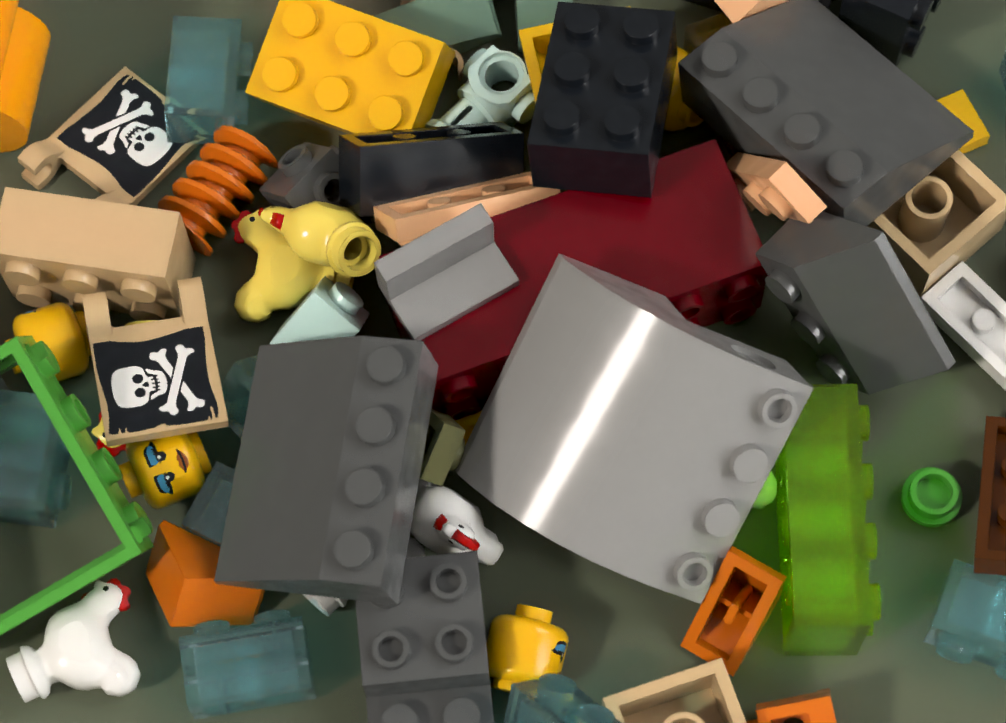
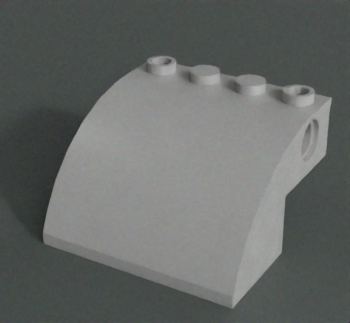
[455,253,814,604]

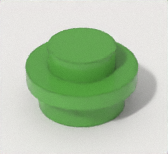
[901,467,963,527]

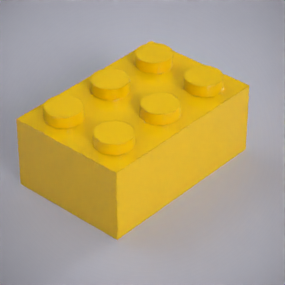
[245,0,456,134]

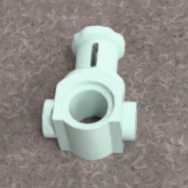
[425,45,536,128]

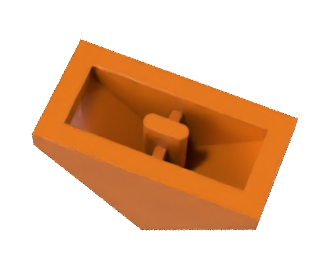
[145,520,265,627]
[680,546,787,677]

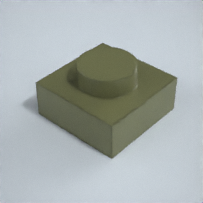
[420,408,466,486]

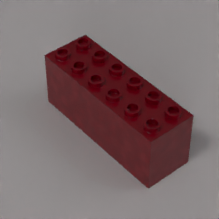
[379,139,767,421]

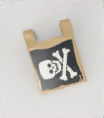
[18,66,209,206]
[81,277,229,447]

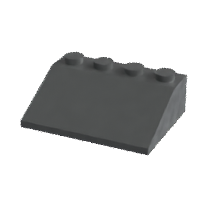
[678,0,974,226]
[214,336,439,605]

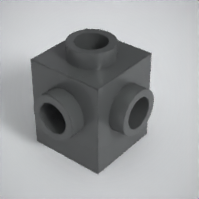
[258,142,344,208]

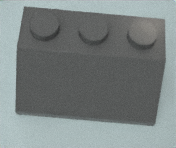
[755,211,956,395]

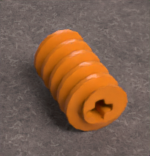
[158,125,279,256]

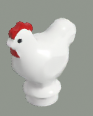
[410,478,504,566]
[6,578,141,703]

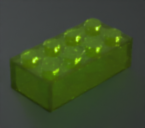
[774,384,881,656]

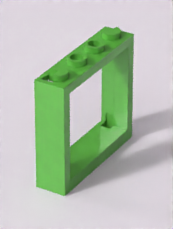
[0,336,154,637]

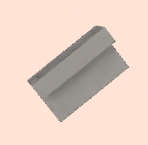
[374,203,520,341]

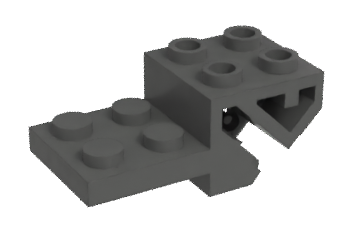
[355,551,494,723]

